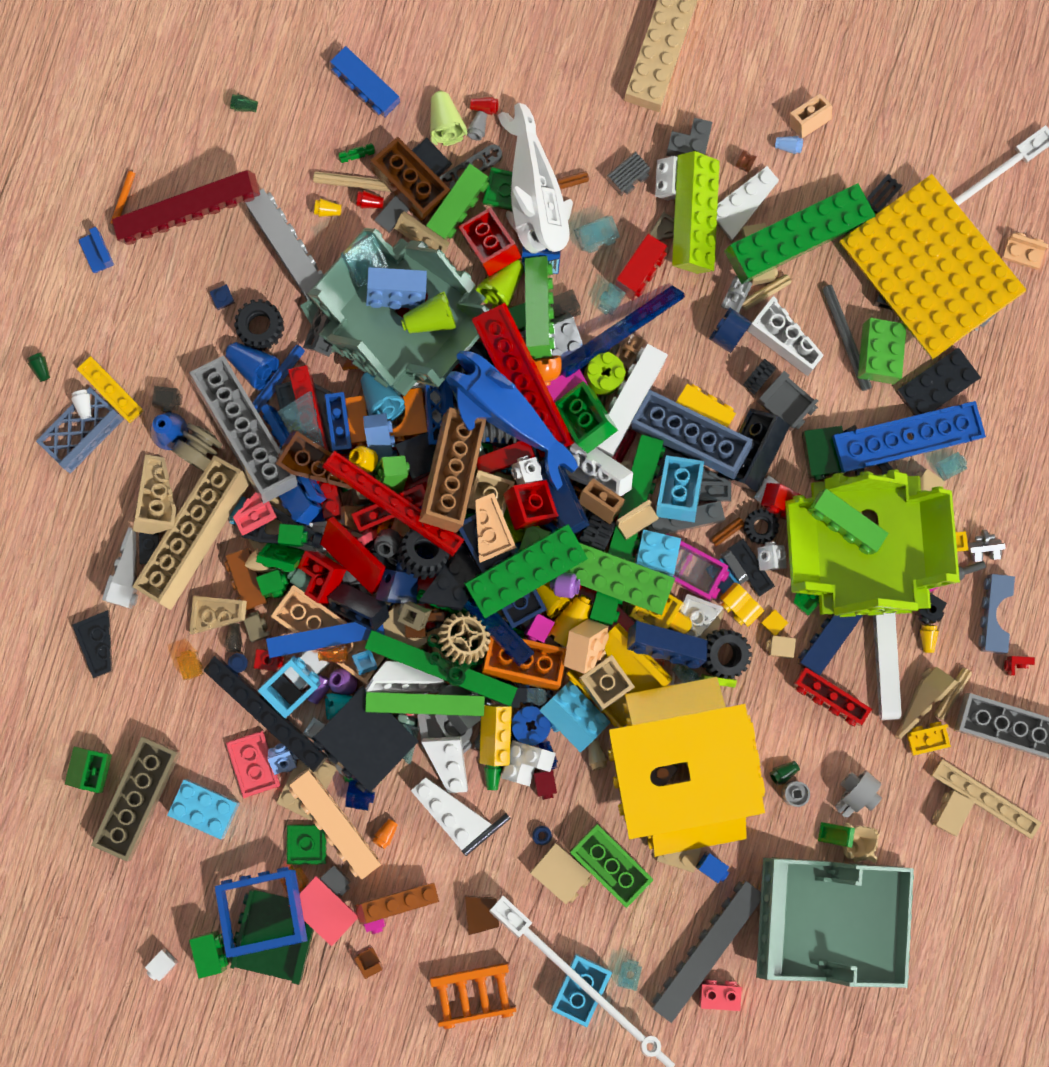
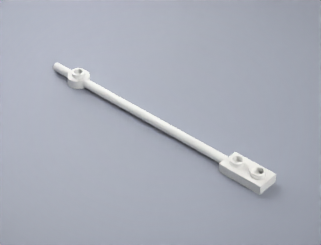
[954,125,1049,206]
[489,896,675,1067]

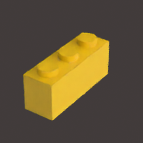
[676,384,736,428]
[479,704,512,766]

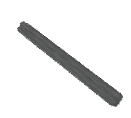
[822,285,872,391]

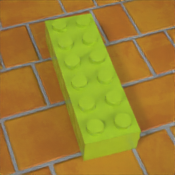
[672,151,720,274]

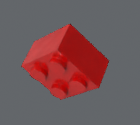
[503,480,558,530]

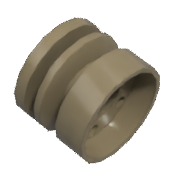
[171,423,223,472]

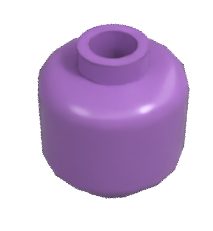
[550,572,580,598]
[329,669,357,695]

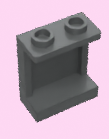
[757,371,819,432]

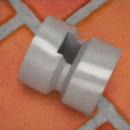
[781,781,810,807]

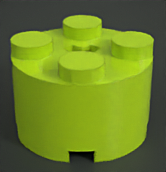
[584,352,626,395]

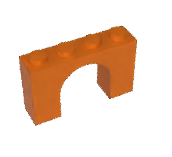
[345,388,428,447]

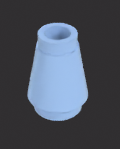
[775,136,803,154]

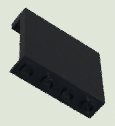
[311,686,419,793]

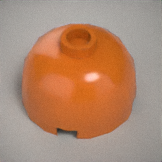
[533,355,562,386]

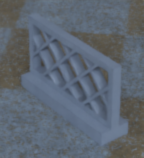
[36,387,124,474]

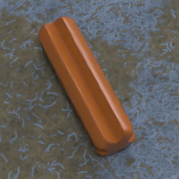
[557,171,589,190]
[710,517,745,546]

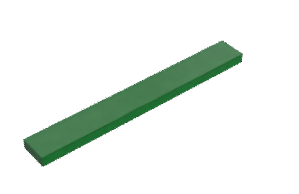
[365,631,518,706]

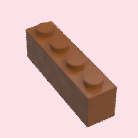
[355,883,439,924]

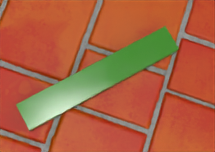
[366,692,485,716]

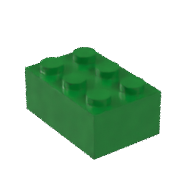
[555,381,618,454]

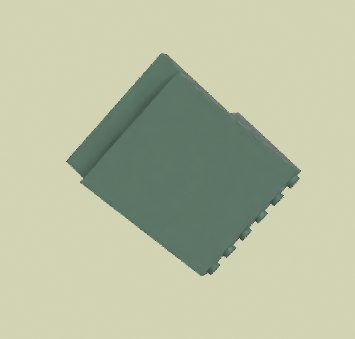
[756,857,914,988]

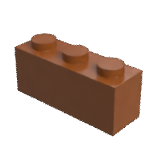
[224,548,268,611]

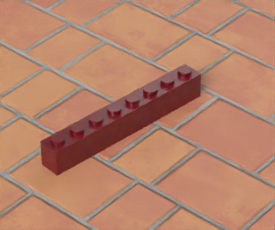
[112,170,260,245]

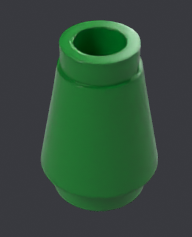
[483,765,503,791]

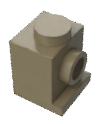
[398,601,431,631]
[244,611,271,642]

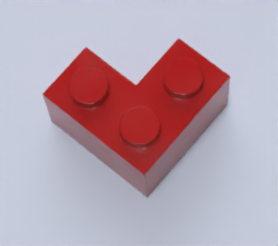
[298,551,347,603]

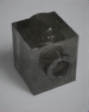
[152,386,183,413]

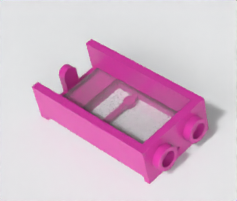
[666,533,730,602]

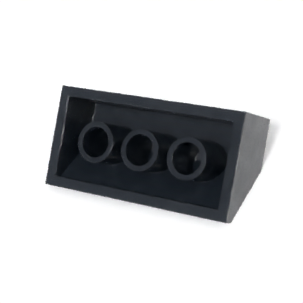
[717,408,790,493]

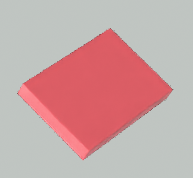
[226,731,281,798]
[289,876,358,947]

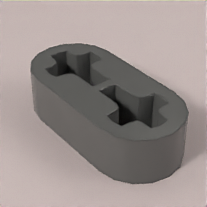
[720,549,749,585]

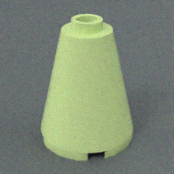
[430,91,468,146]

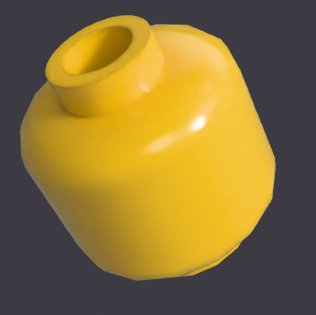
[349,446,378,473]

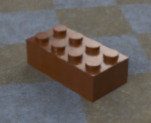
[369,137,450,222]

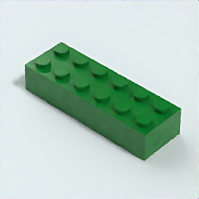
[464,524,588,618]

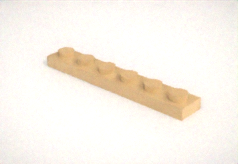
[931,759,1042,839]

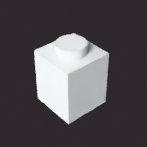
[145,948,178,981]

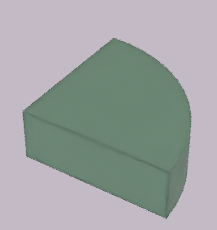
[398,714,418,726]

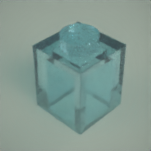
[934,452,968,481]

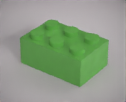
[858,318,906,384]

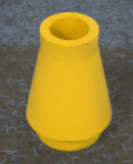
[314,198,342,217]
[920,625,939,653]

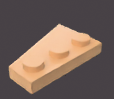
[475,493,516,563]

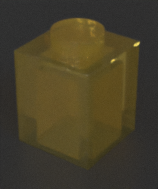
[176,649,205,680]

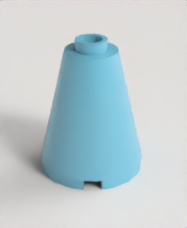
[360,372,405,421]

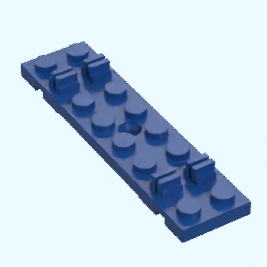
[832,401,986,473]

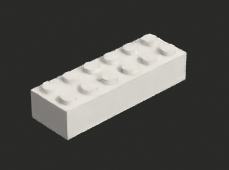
[596,344,668,458]

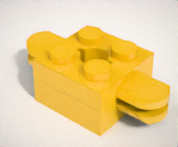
[629,594,692,634]

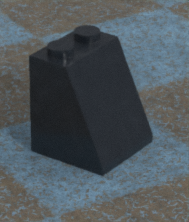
[395,428,439,483]

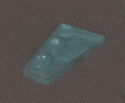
[278,391,325,449]

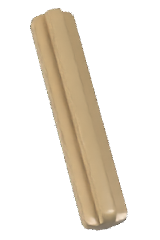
[742,274,792,310]
[934,668,972,720]

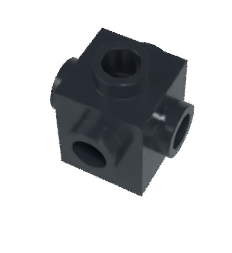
[915,593,947,625]

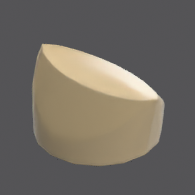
[245,548,277,573]

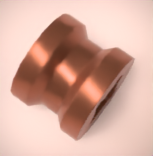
[735,150,757,173]

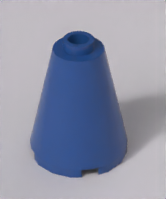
[225,342,279,390]
[150,412,189,450]

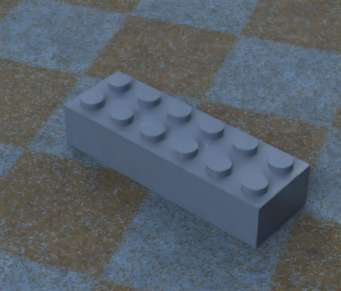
[631,390,752,479]

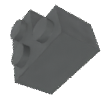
[666,118,713,157]

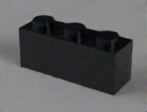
[327,582,390,632]

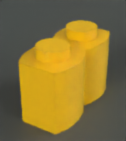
[719,582,764,627]

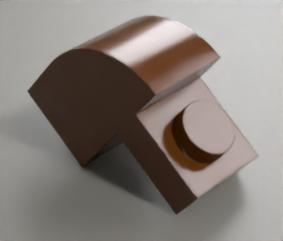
[405,605,445,639]

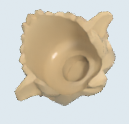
[842,823,879,863]

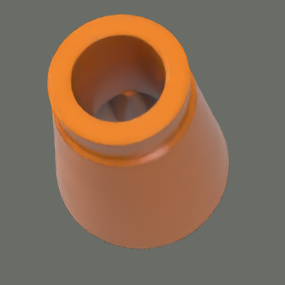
[372,819,398,849]

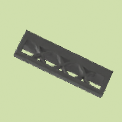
[303,307,332,357]

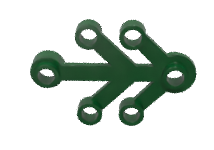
[427,613,480,686]

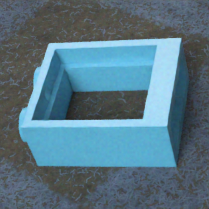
[258,655,321,718]

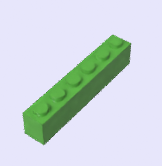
[525,256,555,359]

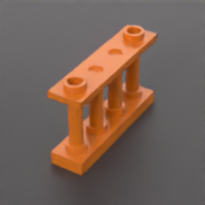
[430,962,517,1029]

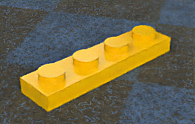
[77,356,144,424]

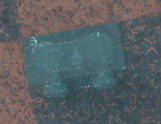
[574,215,620,253]

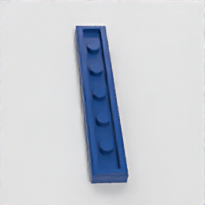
[266,622,385,658]

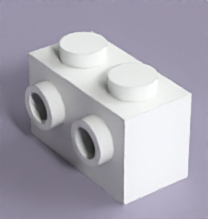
[655,156,678,201]

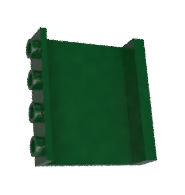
[228,889,314,985]

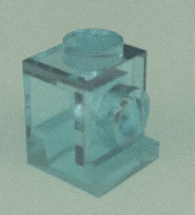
[598,282,626,315]
[616,959,642,991]

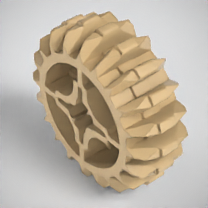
[438,612,491,665]

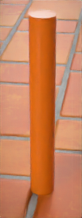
[110,171,136,225]

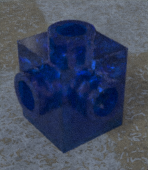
[345,780,375,811]

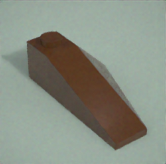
[275,430,352,489]

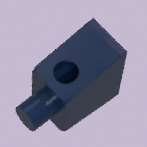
[376,559,418,604]

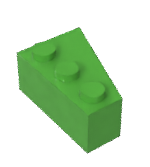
[373,456,410,493]

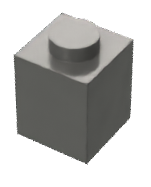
[320,865,351,896]

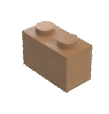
[579,478,625,524]

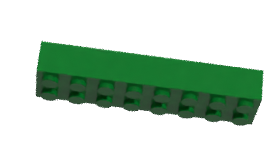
[724,183,876,284]

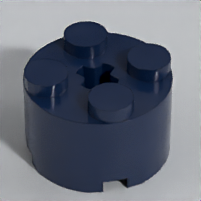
[709,307,752,353]

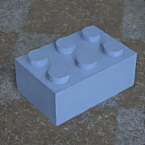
[366,267,427,310]

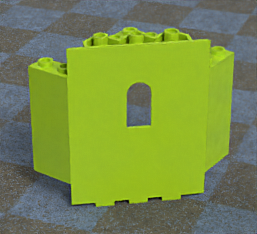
[785,470,960,617]

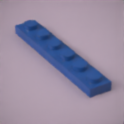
[261,404,326,503]

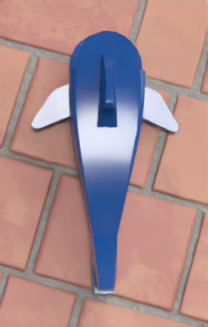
[446,351,578,491]

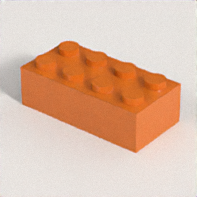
[481,632,566,692]

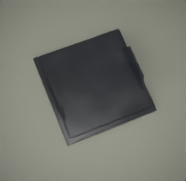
[412,137,452,177]

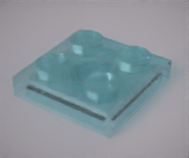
[340,233,389,287]

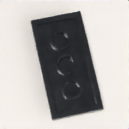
[897,347,981,416]

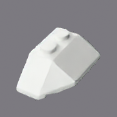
[365,661,444,694]

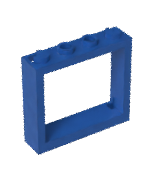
[215,867,308,958]

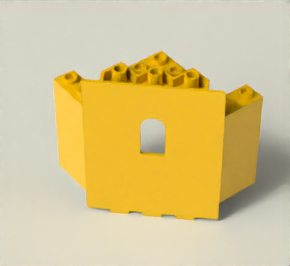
[608,677,765,857]

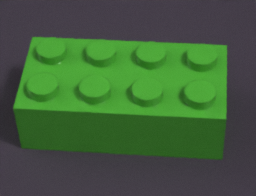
[569,824,654,908]

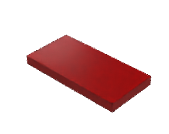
[320,517,385,595]

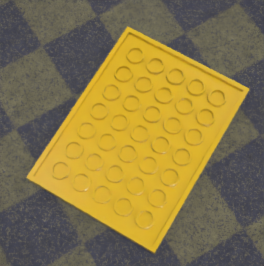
[840,174,1027,360]

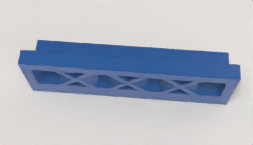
[424,379,454,445]

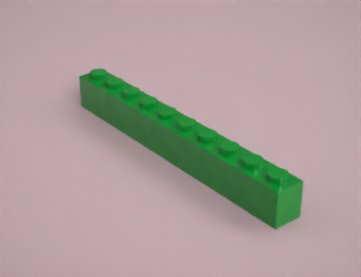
[589,435,666,627]

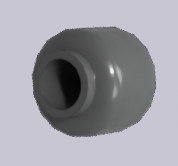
[374,528,402,557]

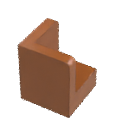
[354,948,383,979]

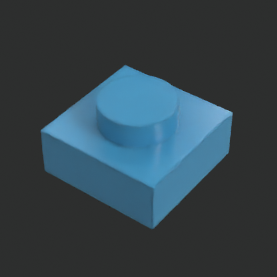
[352,650,377,675]

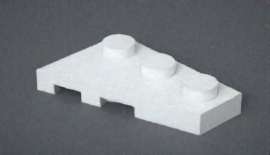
[672,594,724,638]
[422,736,468,793]

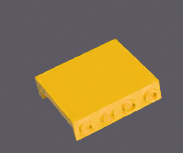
[567,623,673,728]

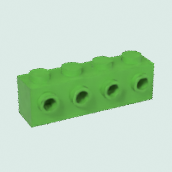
[426,164,490,240]
[808,489,889,555]

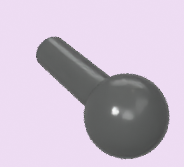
[958,561,986,581]

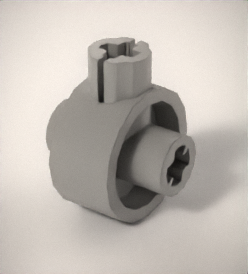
[835,770,882,818]

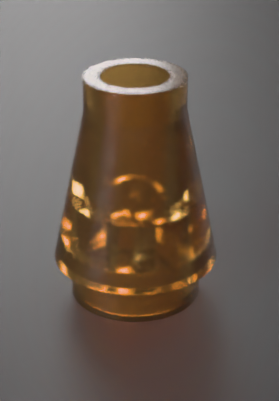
[318,644,348,664]

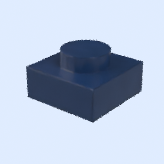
[210,284,235,310]

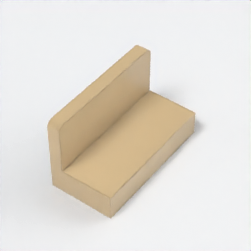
[615,500,659,540]

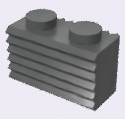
[606,151,650,196]

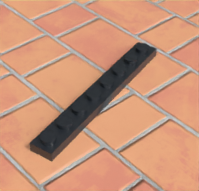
[203,655,327,772]

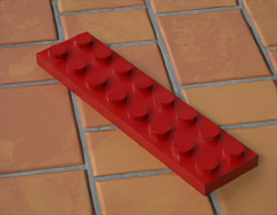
[472,303,574,458]

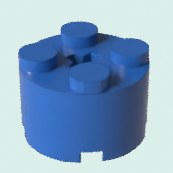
[512,706,551,746]

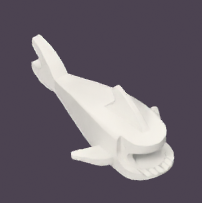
[498,103,573,253]

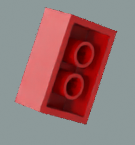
[458,207,521,276]
[614,233,668,301]

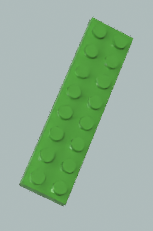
[519,526,675,615]

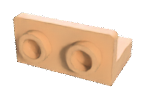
[1002,233,1048,270]

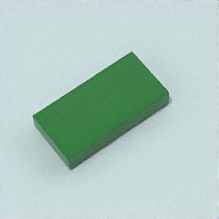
[818,822,855,848]

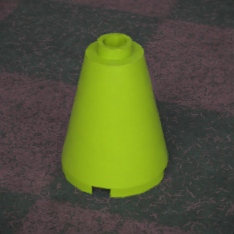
[476,260,524,309]
[401,292,456,333]

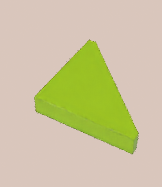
[701,674,737,688]

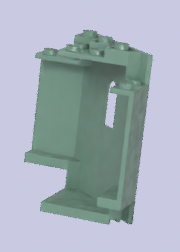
[308,228,489,396]

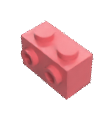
[699,979,742,1011]

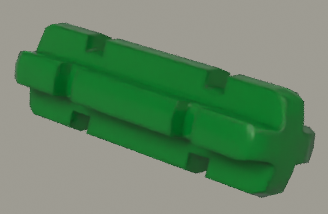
[338,143,375,163]

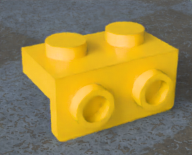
[907,721,951,756]

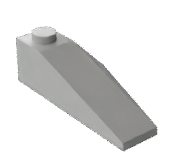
[102,528,138,609]

